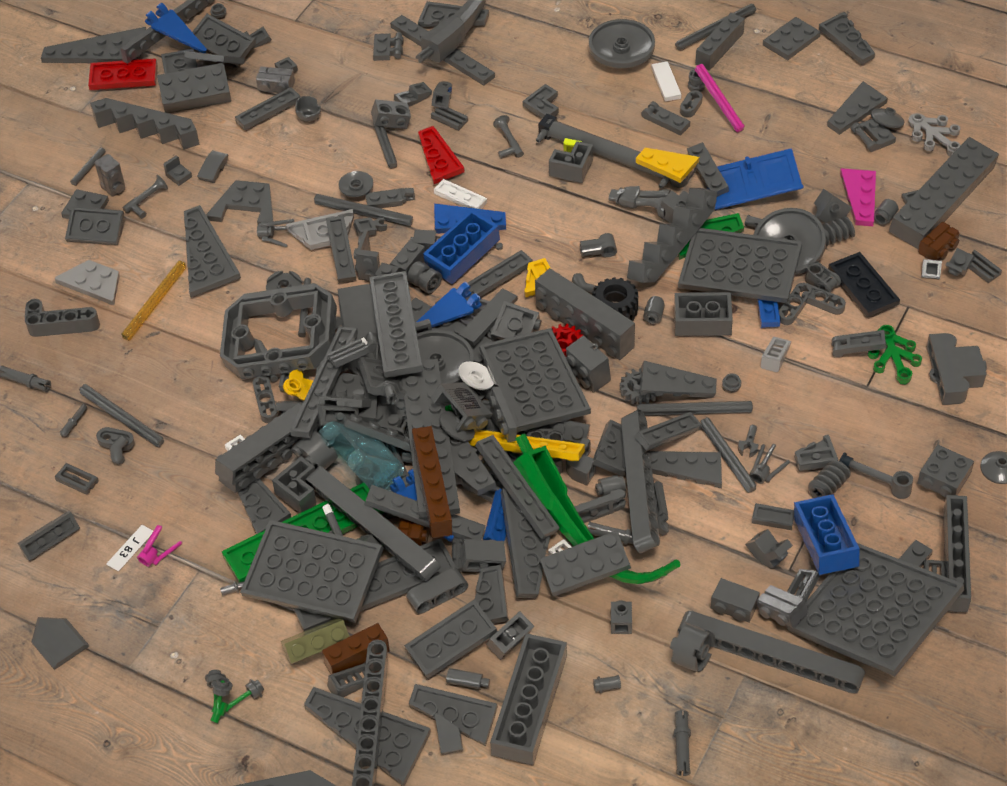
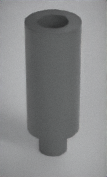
[446,668,490,689]

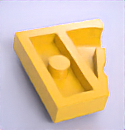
[524,258,550,297]

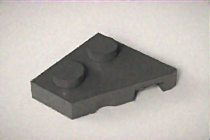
[794,434,838,471]

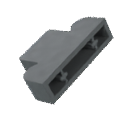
[926,333,987,405]

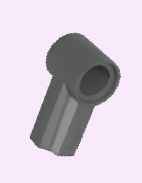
[580,233,617,257]

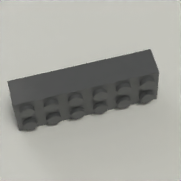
[535,268,635,360]
[490,633,567,765]

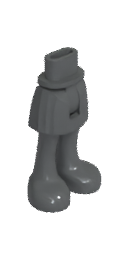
[609,186,671,218]

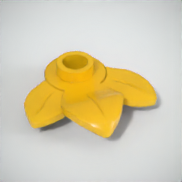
[283,369,313,401]

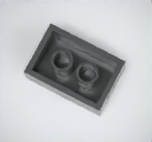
[674,292,733,336]

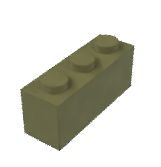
[281,618,349,664]

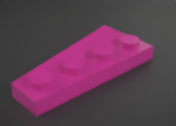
[840,168,876,227]

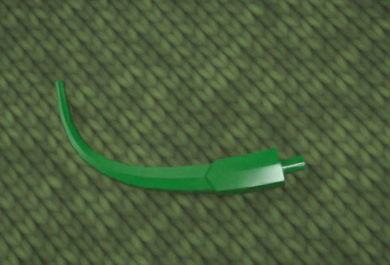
[513,434,681,584]

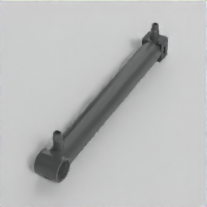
[536,114,688,189]

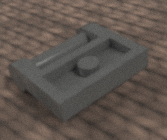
[850,119,896,152]

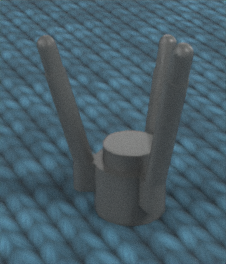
[257,219,295,247]
[750,444,790,484]

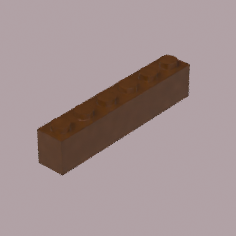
[412,426,452,538]

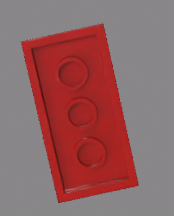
[88,58,157,90]

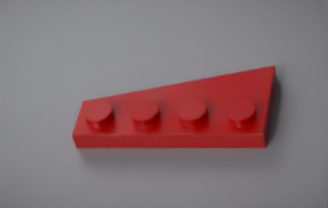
[418,126,465,184]

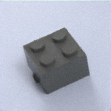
[566,335,611,393]

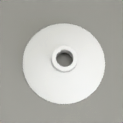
[458,361,494,390]

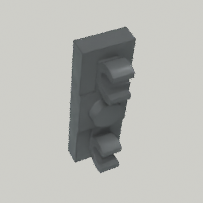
[18,511,80,561]

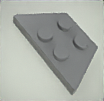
[286,209,354,250]
[55,260,120,305]

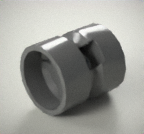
[407,261,442,294]

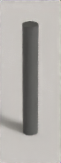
[70,147,106,186]

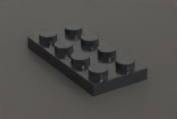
[828,252,900,317]

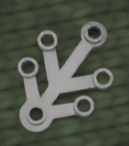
[909,113,961,156]

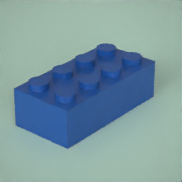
[423,209,500,284]
[794,494,860,575]

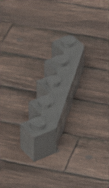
[90,98,200,150]
[627,188,717,283]

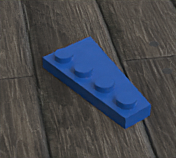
[434,203,506,234]

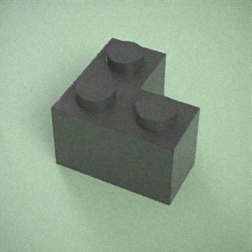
[549,141,593,183]
[272,456,316,513]

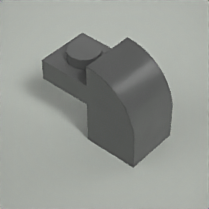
[566,437,596,486]
[745,529,793,568]

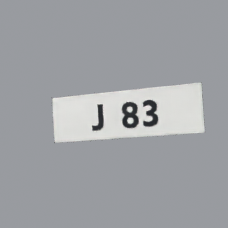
[106,525,153,571]

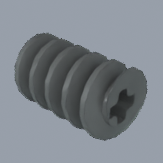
[822,216,855,246]
[808,460,851,498]

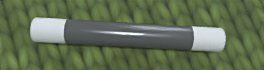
[322,504,343,536]

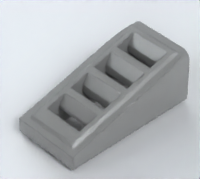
[761,337,791,372]

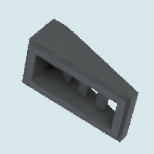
[327,663,366,697]

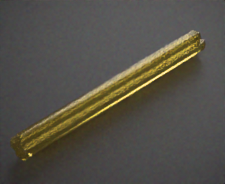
[121,260,186,341]

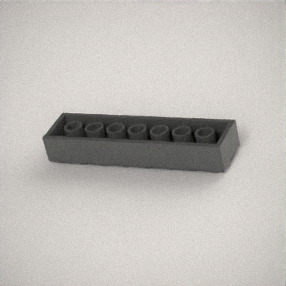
[889,137,999,249]

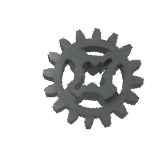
[620,368,659,404]

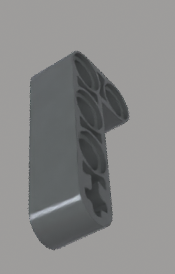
[25,299,100,337]

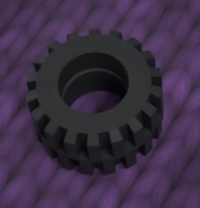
[592,277,639,321]

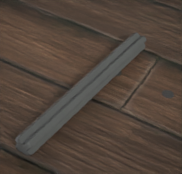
[675,3,756,50]
[314,194,413,226]
[79,384,164,447]
[637,401,753,415]

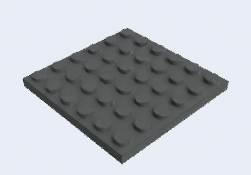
[786,543,965,677]

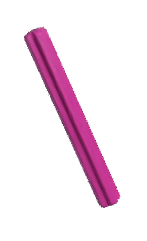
[695,64,745,132]

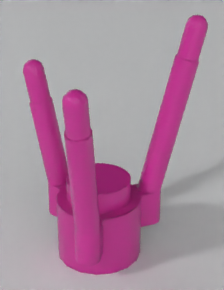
[137,525,182,567]

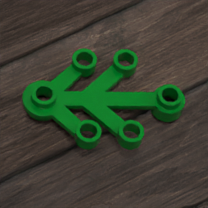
[868,325,922,385]

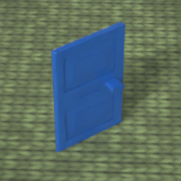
[706,148,804,210]

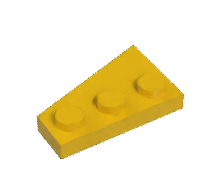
[636,148,699,183]

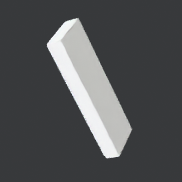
[651,61,681,102]
[434,179,487,209]

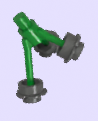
[205,670,264,723]

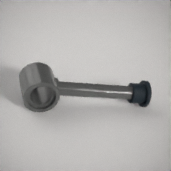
[839,452,913,499]

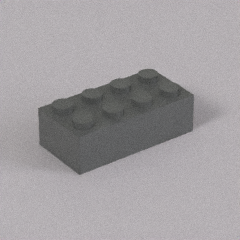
[157,63,231,113]

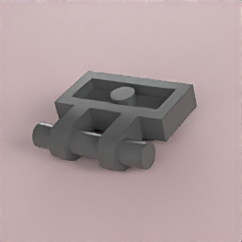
[373,32,404,61]

